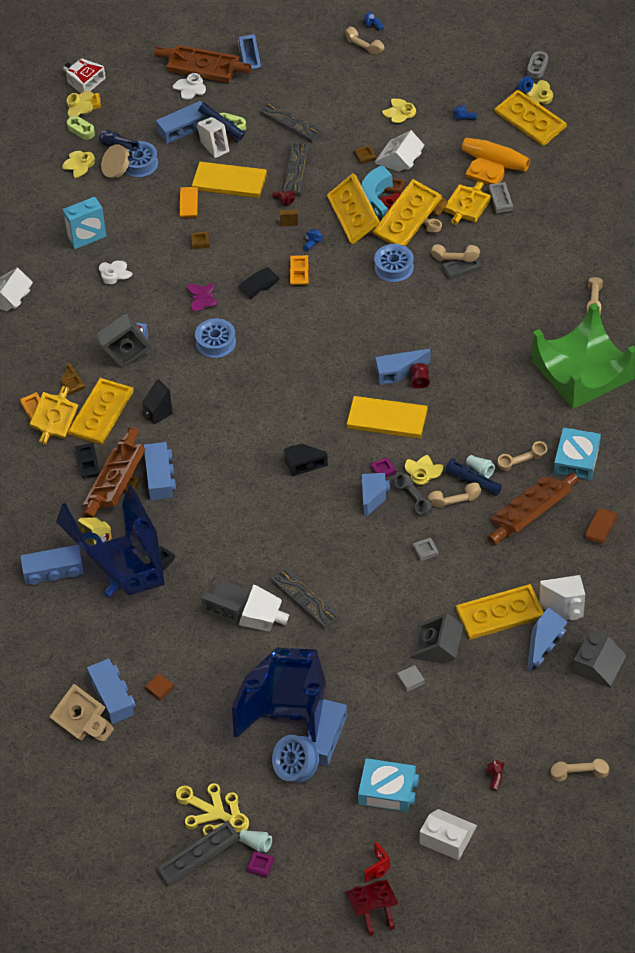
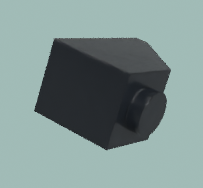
[142,379,173,425]
[284,443,328,477]

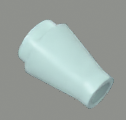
[466,455,495,478]
[239,829,272,853]

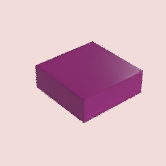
[370,457,396,478]
[247,851,274,878]

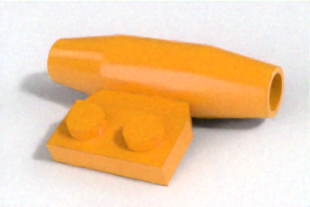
[462,138,530,185]

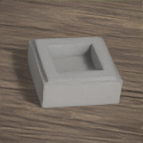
[413,537,438,561]
[397,665,425,692]

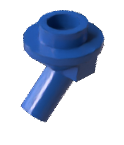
[363,11,384,31]
[515,76,534,93]
[453,104,477,120]
[303,229,323,251]
[103,571,126,598]

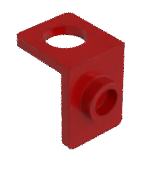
[364,841,390,883]

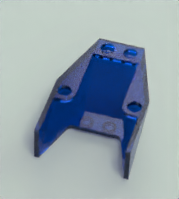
[56,486,165,595]
[232,648,326,742]

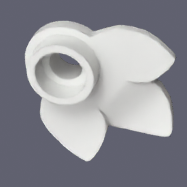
[173,73,206,100]
[99,261,133,284]

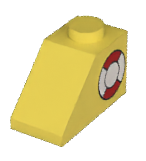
[78,518,112,553]

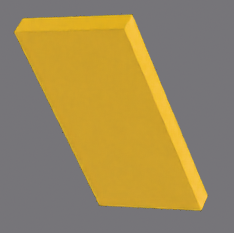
[494,89,567,146]
[192,162,267,198]
[327,173,380,244]
[373,179,442,246]
[68,378,134,445]
[347,396,428,439]
[456,584,544,640]

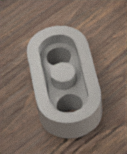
[527,51,548,79]

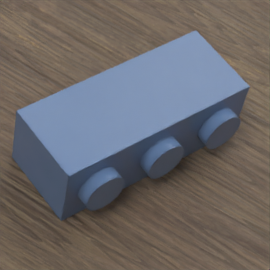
[156,101,208,144]
[144,442,176,500]
[20,545,84,585]
[87,659,136,724]
[308,699,347,766]

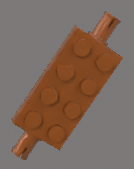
[154,45,252,83]
[82,427,145,518]
[487,472,579,546]

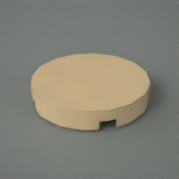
[101,144,129,179]

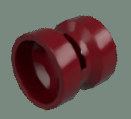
[410,363,430,389]

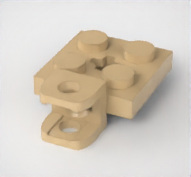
[50,684,114,742]

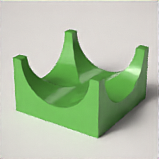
[532,303,635,409]

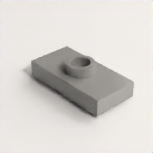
[488,182,513,213]

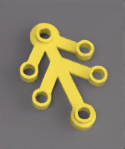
[176,783,249,836]

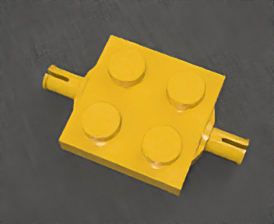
[444,181,491,225]
[30,386,78,445]

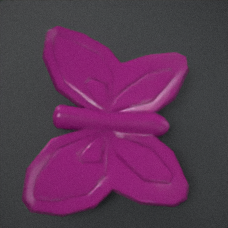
[187,283,218,311]

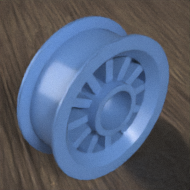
[125,141,158,177]
[374,244,414,282]
[195,318,236,358]
[272,735,319,782]

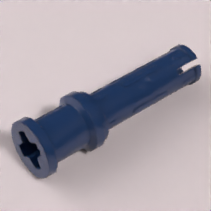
[198,102,246,143]
[99,130,139,151]
[445,458,502,496]

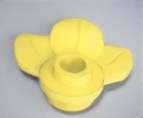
[526,80,553,104]
[67,91,94,117]
[382,99,416,123]
[62,151,95,179]
[405,455,443,485]

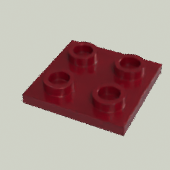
[346,880,398,936]

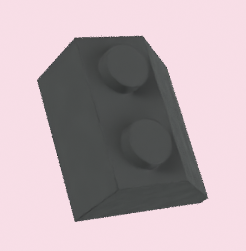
[97,313,152,368]
[411,613,464,663]
[573,630,627,688]

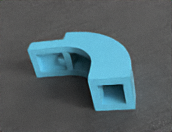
[361,165,393,220]

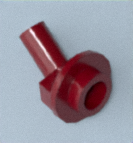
[272,190,295,206]
[485,760,505,791]

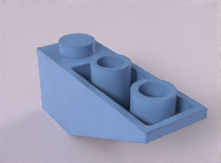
[375,349,430,385]
[527,607,567,671]

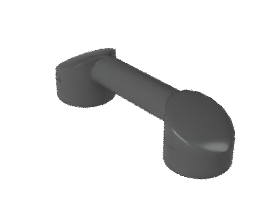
[394,473,432,515]

